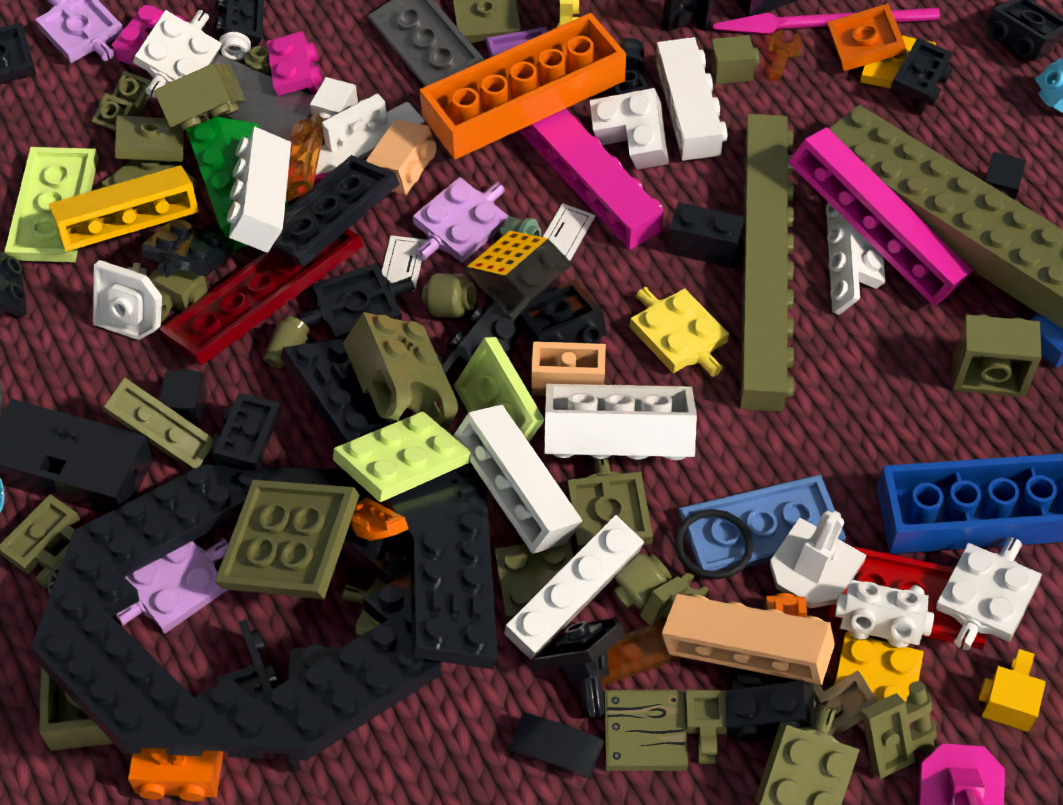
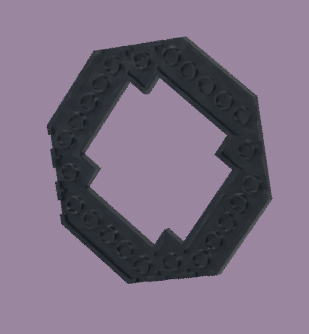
[31,464,442,761]

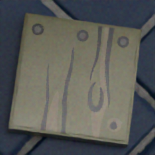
[604,690,688,771]

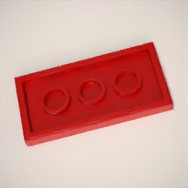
[828,546,986,649]

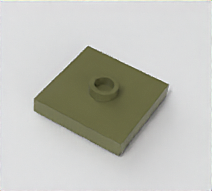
[452,0,521,43]
[115,115,184,162]

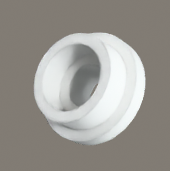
[219,32,251,61]

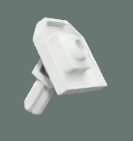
[93,260,162,340]
[770,511,867,608]

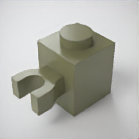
[148,267,208,323]

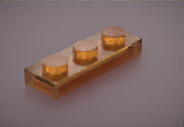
[285,113,325,202]

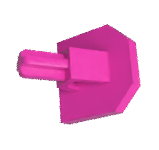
[918,743,1005,805]

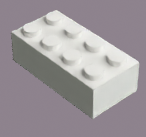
[545,384,697,460]

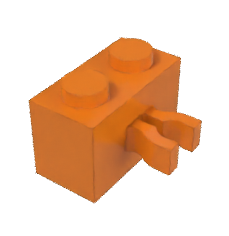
[128,748,224,802]

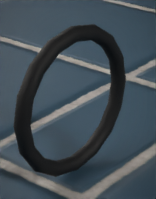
[674,509,754,580]

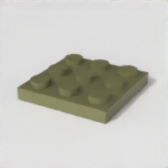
[215,480,360,599]

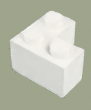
[590,88,669,170]

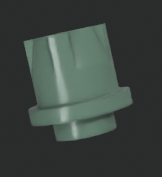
[500,216,541,250]

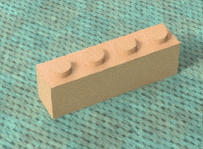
[662,594,835,685]

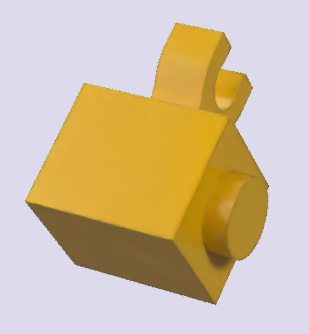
[978,649,1046,732]

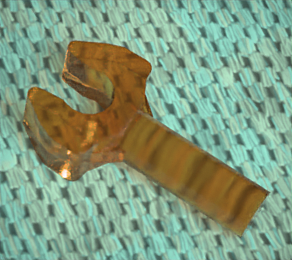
[768,30,802,81]

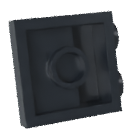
[983,0,1063,62]
[512,279,607,346]
[726,667,815,743]

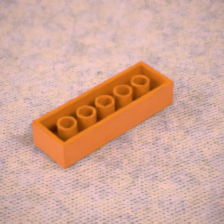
[419,13,626,160]

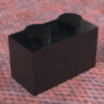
[667,202,745,268]

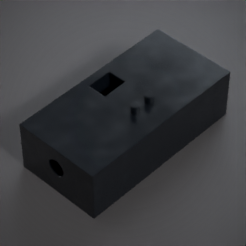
[0,399,154,514]

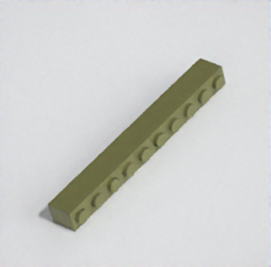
[740,114,794,412]

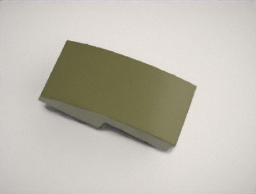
[92,70,155,132]

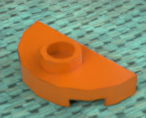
[350,497,409,541]

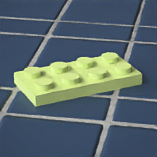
[5,147,99,262]

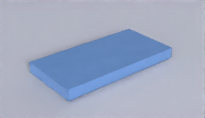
[678,475,846,579]

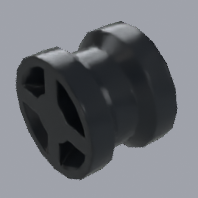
[617,38,644,73]

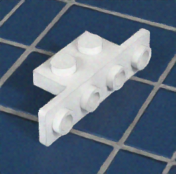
[298,93,424,176]
[826,202,885,315]

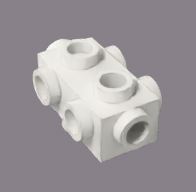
[835,579,934,648]

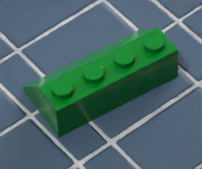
[186,117,290,251]

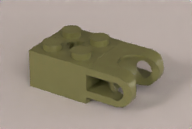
[343,312,458,429]

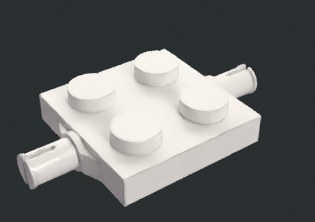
[133,10,222,98]
[936,537,1042,650]

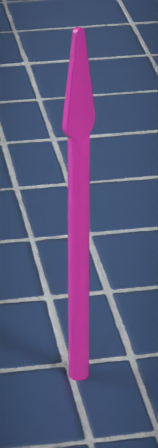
[713,8,940,35]

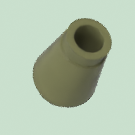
[263,315,310,370]

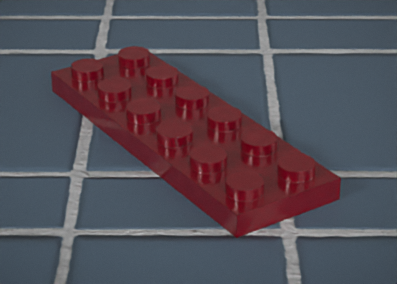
[159,229,364,366]

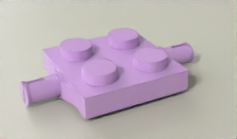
[35,0,123,63]
[413,177,509,263]
[115,538,229,634]

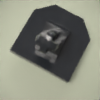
[529,617,625,718]

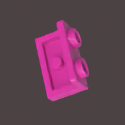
[267,31,323,96]

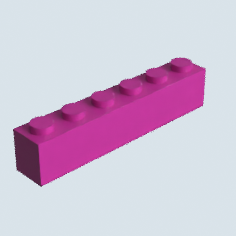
[518,109,664,250]
[788,127,973,306]

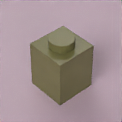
[709,35,760,85]

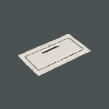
[537,203,596,262]
[382,235,427,291]

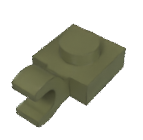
[640,573,709,626]
[685,690,727,764]

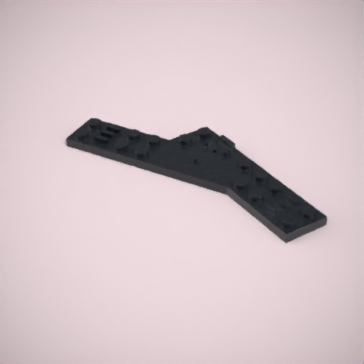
[281,338,498,669]

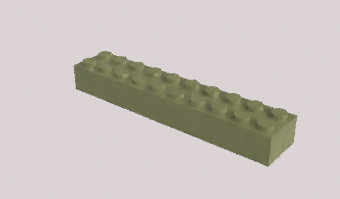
[829,105,1063,329]

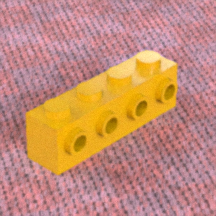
[48,165,199,252]

